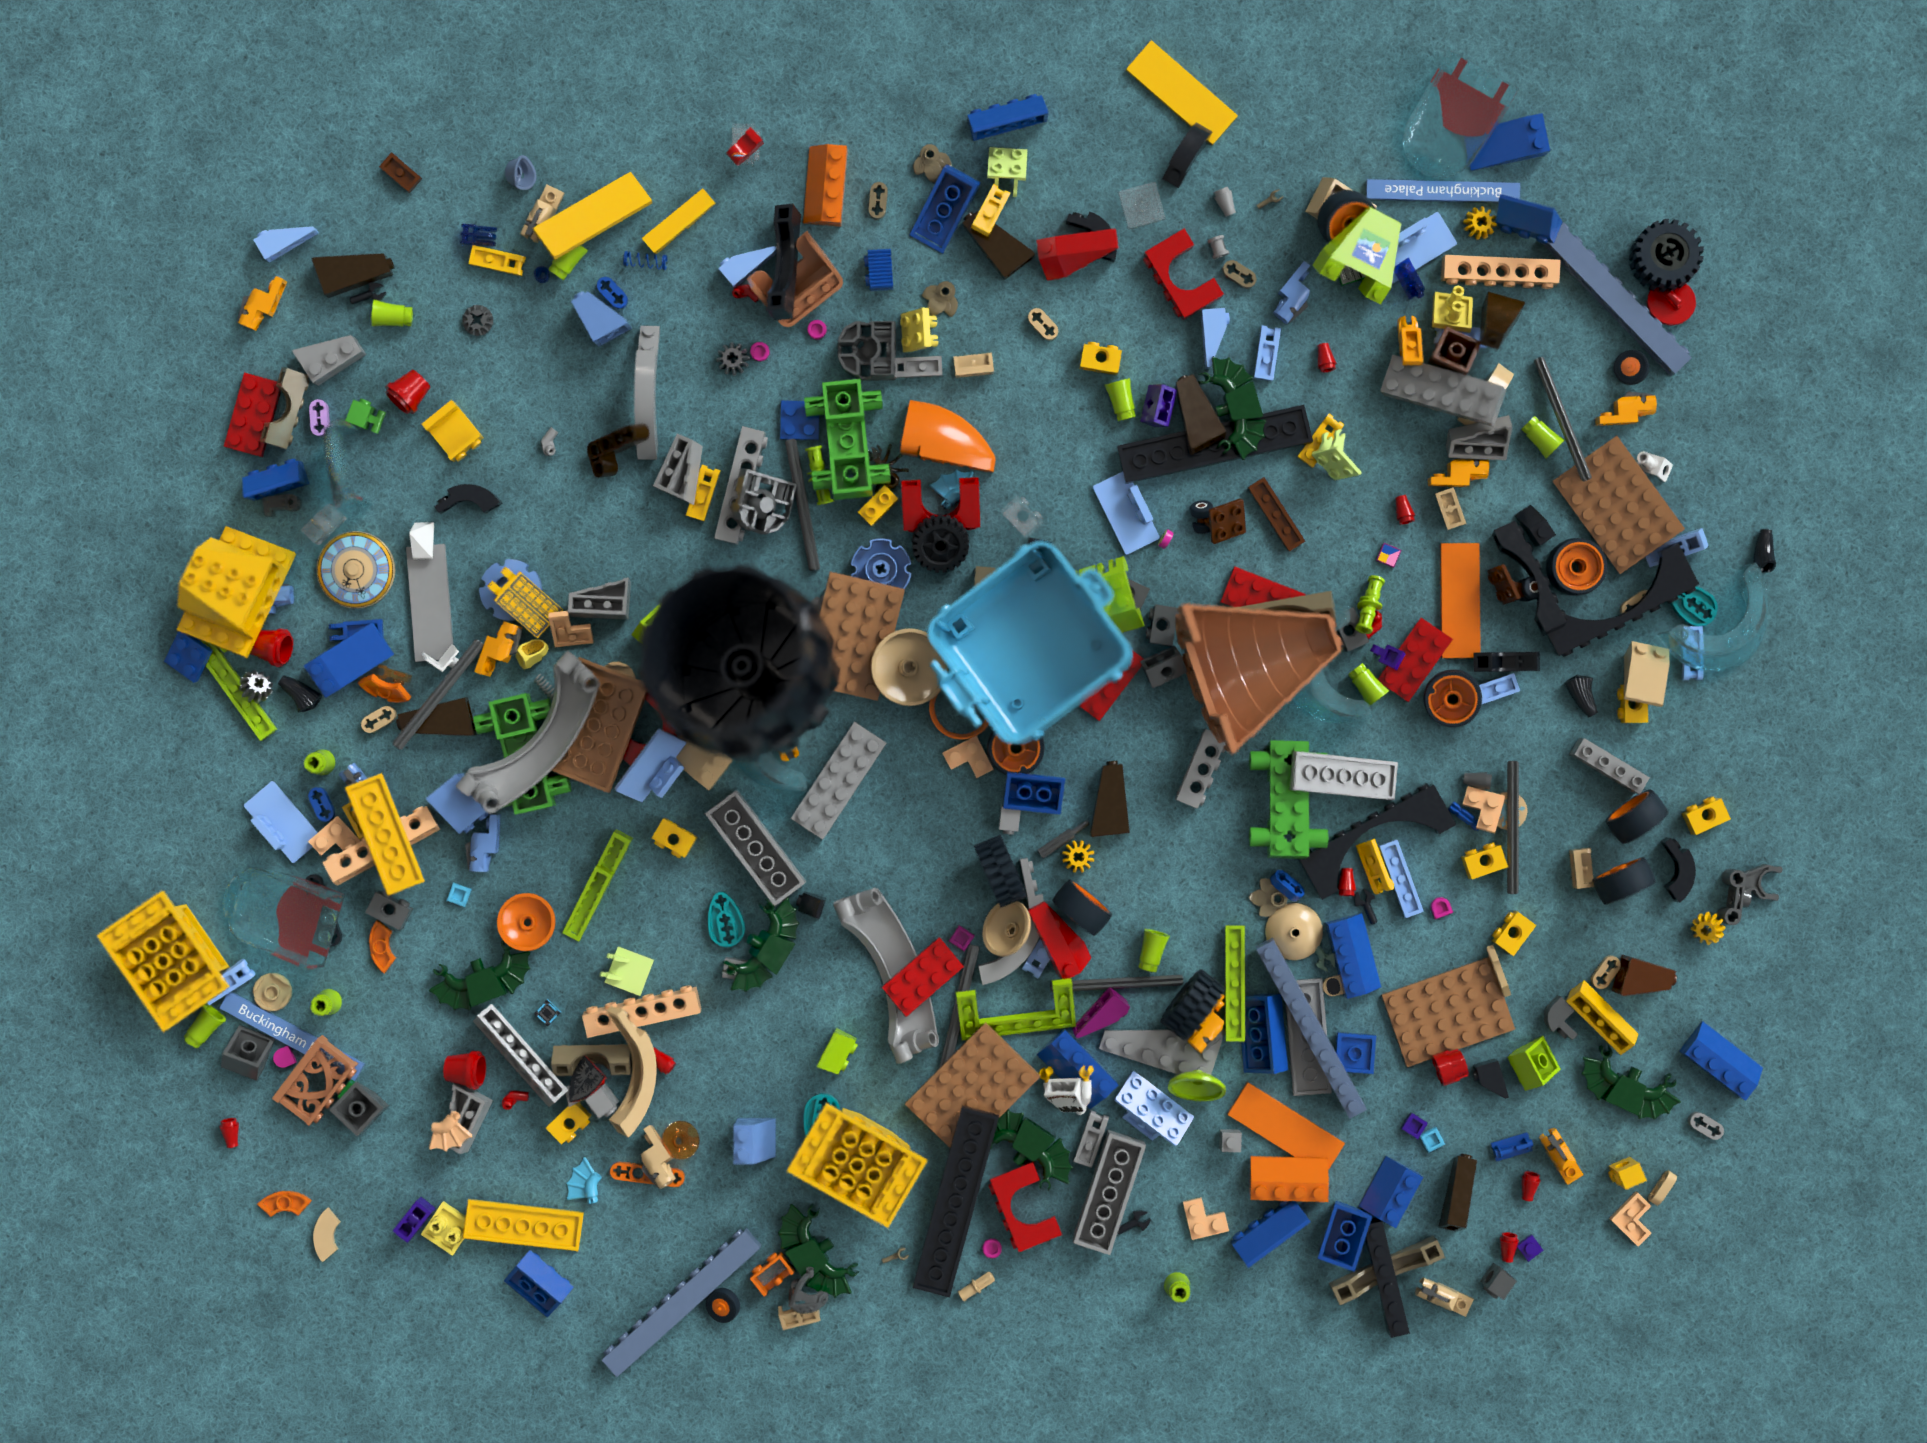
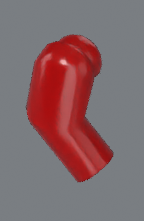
[732,284,759,303]
[1365,611,1382,639]
[502,1090,529,1110]

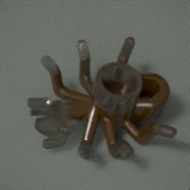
[868,444,909,493]

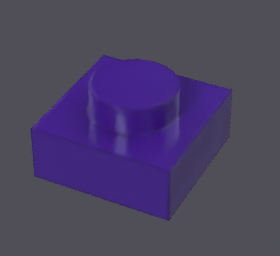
[1401,1112,1428,1139]
[1517,1234,1544,1262]

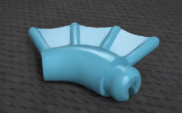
[929,469,974,510]
[566,1157,602,1204]

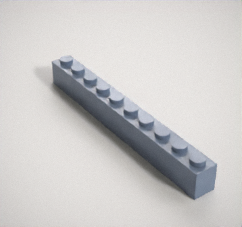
[1542,222,1692,376]
[1256,937,1367,1118]
[602,1228,762,1377]

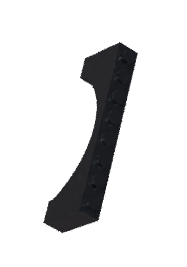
[1546,543,1700,657]
[1298,783,1456,900]

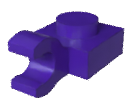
[1370,644,1406,671]

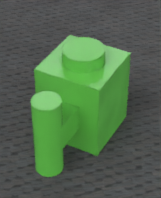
[345,398,386,434]

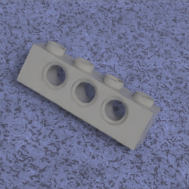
[1175,729,1226,809]
[1569,738,1650,794]

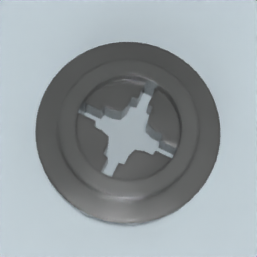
[462,305,493,336]

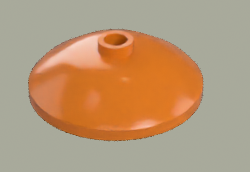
[497,893,556,951]

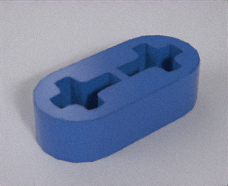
[597,277,628,309]
[308,787,335,822]
[1270,870,1305,902]

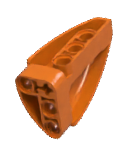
[900,400,996,473]

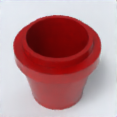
[385,369,431,414]
[250,628,294,667]
[443,1051,486,1090]

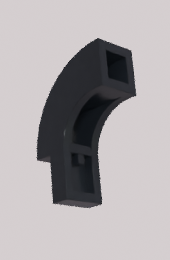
[1162,122,1213,188]
[1066,211,1117,262]
[434,484,503,514]
[1474,652,1540,672]
[1660,837,1696,903]

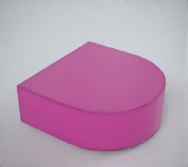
[1431,897,1453,919]
[273,1045,297,1068]

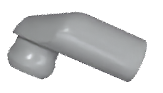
[541,427,559,456]

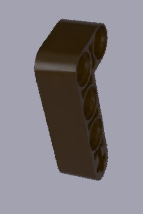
[587,423,649,478]

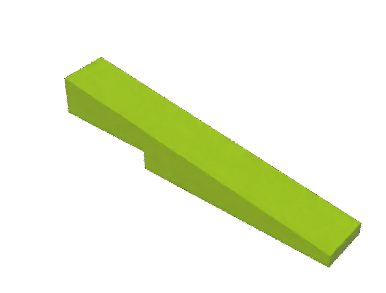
[562,829,633,942]

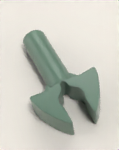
[1315,945,1335,972]

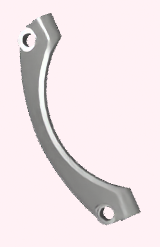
[456,651,599,813]
[833,888,939,1064]

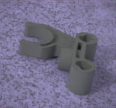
[1717,864,1783,925]

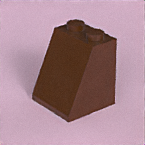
[1427,326,1480,375]
[1611,954,1677,996]

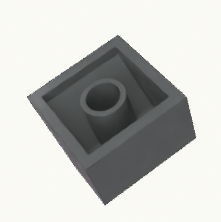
[221,1025,275,1081]
[330,1081,389,1136]

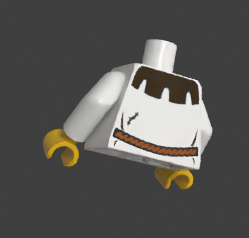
[1039,1065,1094,1115]

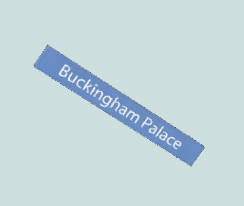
[1366,179,1520,203]
[220,991,365,1081]

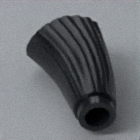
[1753,529,1776,573]
[278,675,322,713]
[1564,675,1598,718]

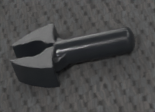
[349,282,386,304]
[1354,889,1378,924]
[1117,1210,1151,1235]

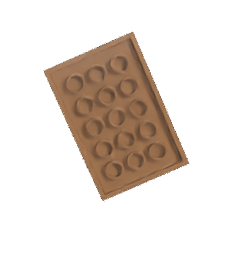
[1553,436,1685,574]
[819,571,905,701]
[551,657,647,793]
[1381,957,1515,1067]
[905,1022,1040,1147]

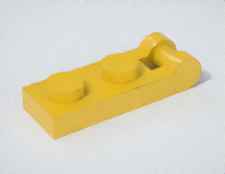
[971,184,1010,237]
[468,245,526,276]
[1297,413,1344,468]
[686,465,721,522]
[1356,839,1394,895]

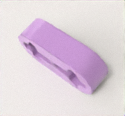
[309,399,330,437]

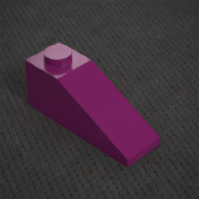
[1072,987,1130,1038]

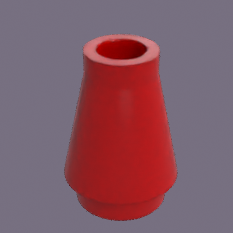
[1317,343,1337,373]
[1395,495,1415,525]
[1338,868,1356,896]
[654,1047,676,1075]
[219,1118,239,1148]
[1522,1171,1541,1201]
[1500,1232,1519,1263]

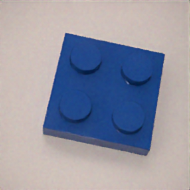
[780,401,819,440]
[164,631,213,683]
[1336,1032,1376,1074]

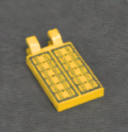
[487,566,563,639]

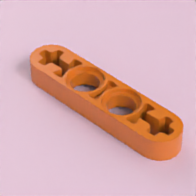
[610,1162,685,1187]

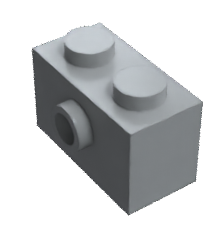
[585,1083,619,1118]

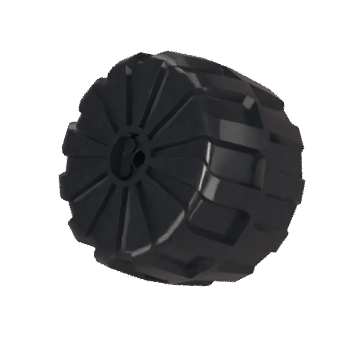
[639,564,840,762]

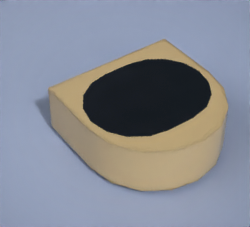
[1323,975,1344,996]

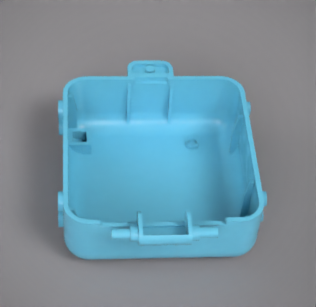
[928,541,1133,745]

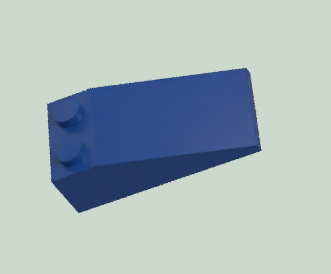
[1464,113,1550,171]
[910,164,981,254]
[304,622,394,698]

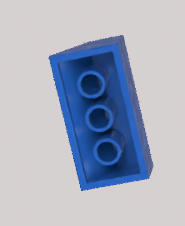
[967,94,1048,141]
[1325,913,1381,999]
[1241,993,1288,1074]
[1679,1021,1763,1101]
[1037,1028,1118,1109]
[1231,1201,1311,1268]

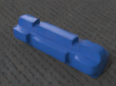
[1448,802,1479,831]

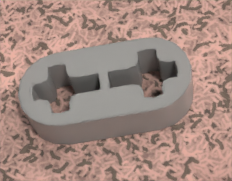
[1688,1112,1724,1140]

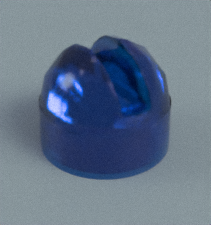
[534,266,550,283]

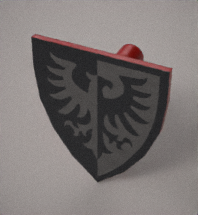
[569,1055,606,1103]

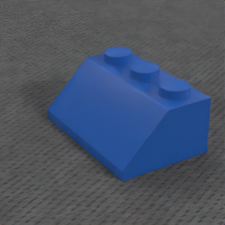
[1496,194,1562,244]
[242,459,309,501]
[1003,772,1065,815]
[1359,1156,1423,1228]
[1318,1201,1372,1272]
[504,1250,574,1318]

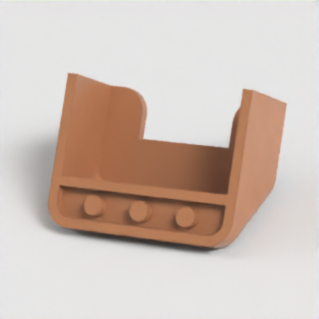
[747,231,843,327]

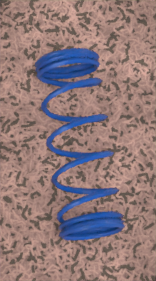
[623,251,667,270]

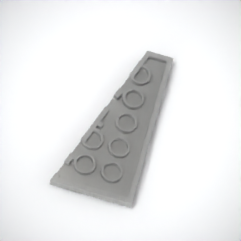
[1099,1029,1225,1075]

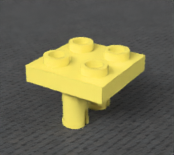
[1432,286,1473,333]
[900,308,938,352]
[421,1201,466,1256]

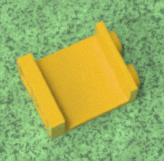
[422,400,483,462]

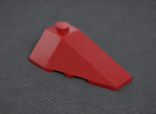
[1036,229,1119,281]
[1028,901,1091,979]

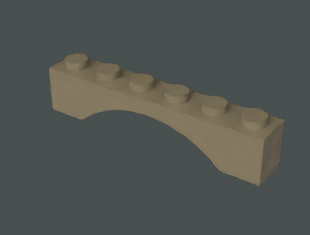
[1235,591,1336,621]
[1329,1236,1445,1305]

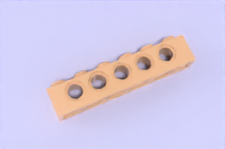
[1441,255,1560,289]
[323,806,441,886]
[582,985,701,1038]

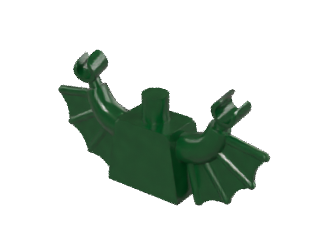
[1197,356,1266,460]
[722,897,799,992]
[429,940,530,1010]
[1581,1045,1681,1120]
[991,1109,1073,1191]
[778,1203,860,1298]

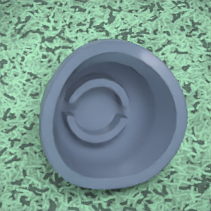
[505,155,536,190]

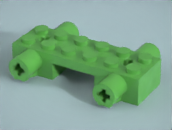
[804,379,891,500]
[473,693,572,815]
[1249,740,1328,859]

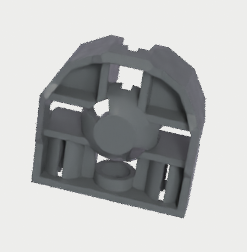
[837,321,896,381]
[731,469,797,535]

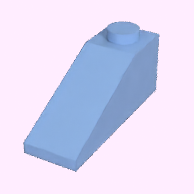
[253,227,319,263]
[718,246,777,288]
[1200,308,1230,370]
[1646,528,1709,568]

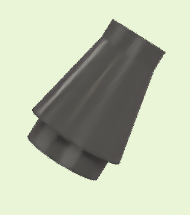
[1463,772,1492,790]

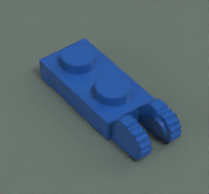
[329,619,384,641]

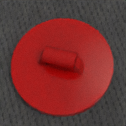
[1647,284,1696,326]

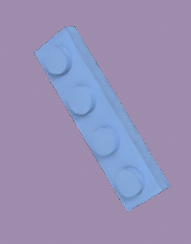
[1378,839,1424,918]

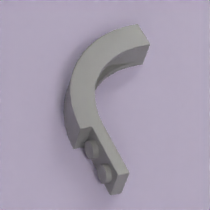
[634,326,660,460]
[979,858,1044,985]

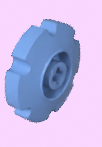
[851,538,912,589]
[479,559,542,621]

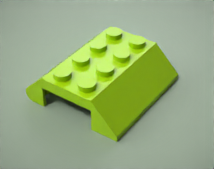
[1075,556,1145,633]

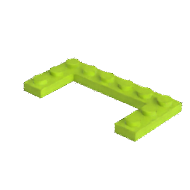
[956,978,1076,1040]

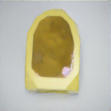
[515,639,549,669]

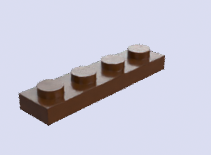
[1248,477,1305,552]

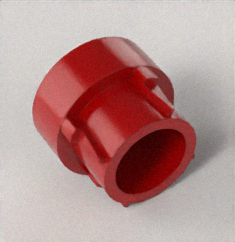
[1431,1049,1469,1087]

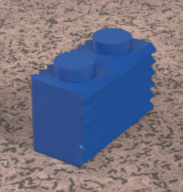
[864,249,893,291]

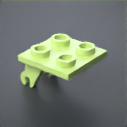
[987,147,1027,197]
[1311,429,1362,480]
[600,946,654,996]

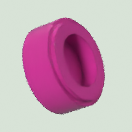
[807,320,827,340]
[750,342,770,362]
[1158,529,1174,549]
[983,1238,1002,1258]

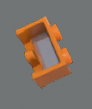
[750,1252,795,1297]

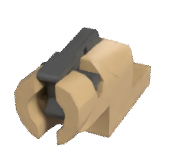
[520,185,565,243]
[641,1125,676,1189]
[1415,1277,1474,1317]

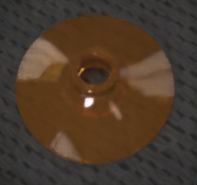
[662,1121,699,1160]

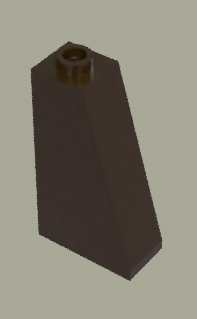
[962,211,1035,280]
[311,253,395,298]
[1480,292,1525,349]
[1175,374,1226,455]
[396,697,477,736]
[1090,760,1130,837]
[1438,1154,1477,1232]

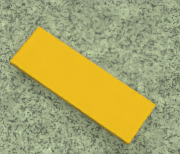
[1126,40,1238,145]
[533,172,652,260]
[345,773,425,896]
[463,1199,584,1251]

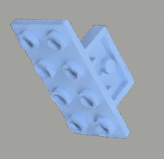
[1392,212,1457,284]
[1093,472,1160,555]
[614,729,686,802]
[244,781,318,863]
[1115,1071,1194,1146]

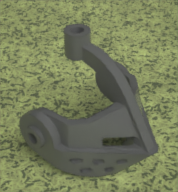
[789,1267,829,1314]

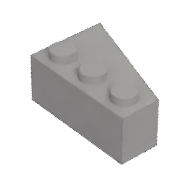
[292,335,367,386]
[1446,415,1512,460]
[653,434,703,505]
[568,577,631,620]
[449,1084,493,1154]

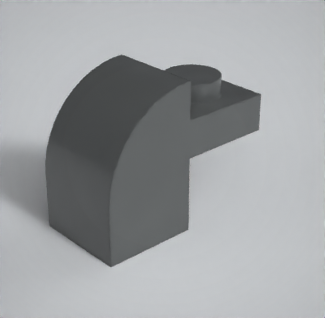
[1544,995,1578,1040]

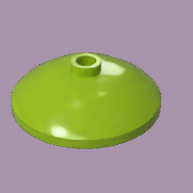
[1168,1070,1226,1101]

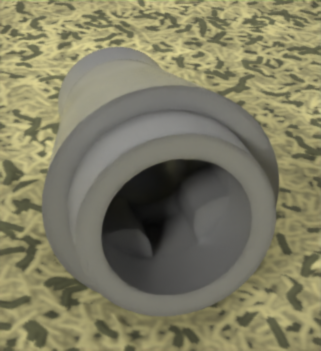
[1214,186,1236,217]

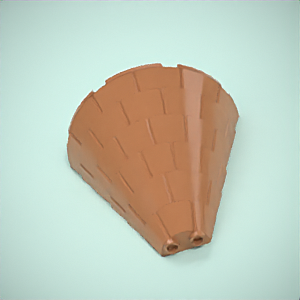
[1175,604,1342,754]

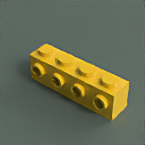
[1566,980,1638,1055]

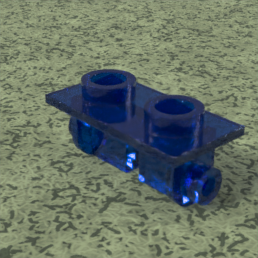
[1394,258,1425,300]

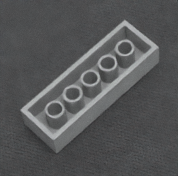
[1380,355,1507,427]
[791,722,887,839]
[705,790,807,906]
[1072,1130,1146,1255]

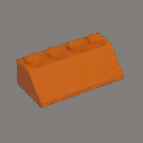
[803,144,848,227]
[1250,1156,1329,1202]

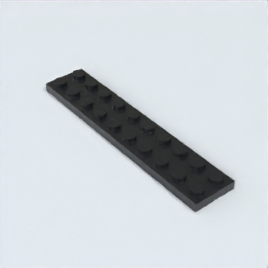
[1117,405,1313,484]
[913,1105,999,1298]

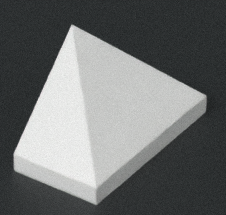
[409,522,434,560]

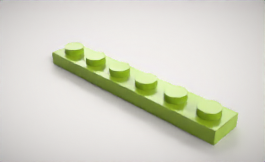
[201,641,278,741]
[1225,925,1245,1042]

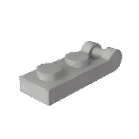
[895,356,942,379]
[1073,1110,1109,1168]

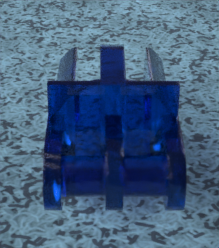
[460,224,497,246]

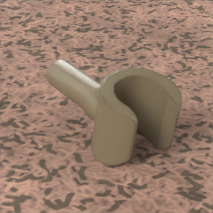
[1257,189,1284,209]
[882,1247,909,1263]

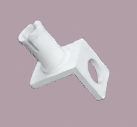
[1637,451,1673,482]
[422,644,459,672]

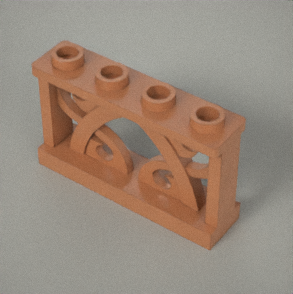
[272,1035,359,1126]

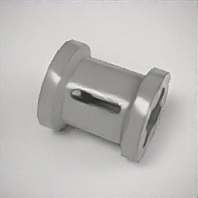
[1207,235,1229,259]

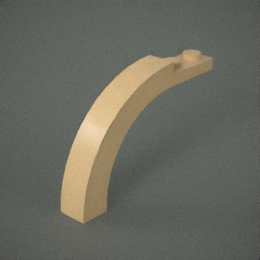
[606,1006,656,1138]

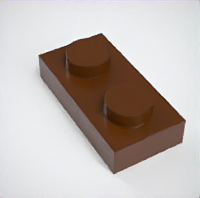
[379,152,422,193]

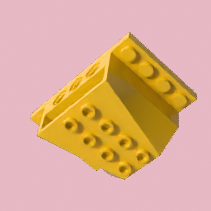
[176,526,296,658]
[97,891,230,1032]
[787,1103,927,1228]

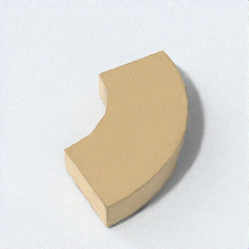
[1486,945,1511,997]
[313,1207,340,1262]

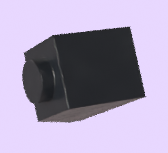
[1515,505,1556,547]
[796,891,826,919]
[1471,1058,1509,1099]

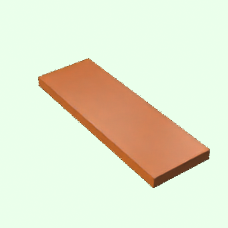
[1440,543,1481,658]
[1227,1082,1345,1170]

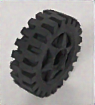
[912,514,969,573]

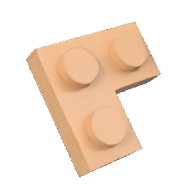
[548,611,593,647]
[943,736,994,778]
[1463,786,1505,834]
[308,816,361,855]
[1609,1192,1651,1247]
[1183,1197,1229,1240]

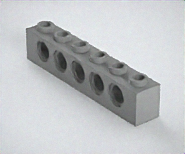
[714,426,768,545]
[473,1004,568,1107]

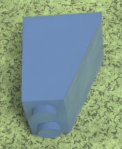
[571,291,632,347]
[426,773,490,834]
[734,1118,776,1164]

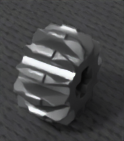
[717,342,750,376]
[239,670,273,704]

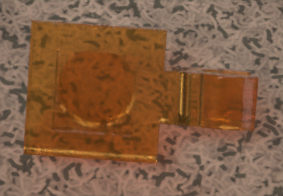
[376,665,412,685]

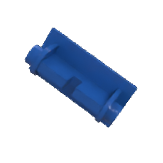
[1491,1132,1533,1162]

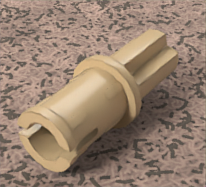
[958,1272,995,1301]

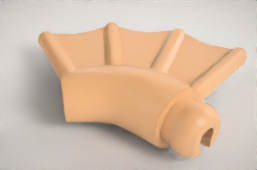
[429,1111,472,1152]

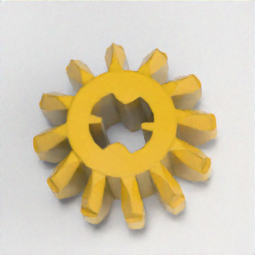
[1463,206,1497,240]
[1062,840,1094,873]
[1691,912,1726,945]

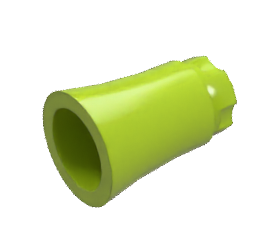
[548,245,588,280]
[371,300,413,327]
[1104,378,1136,421]
[1521,416,1565,459]
[1348,663,1389,707]
[304,749,335,776]
[1139,929,1170,972]
[311,989,342,1016]
[184,1004,226,1048]
[1164,1272,1190,1303]

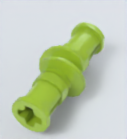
[805,445,834,505]
[1355,575,1385,634]

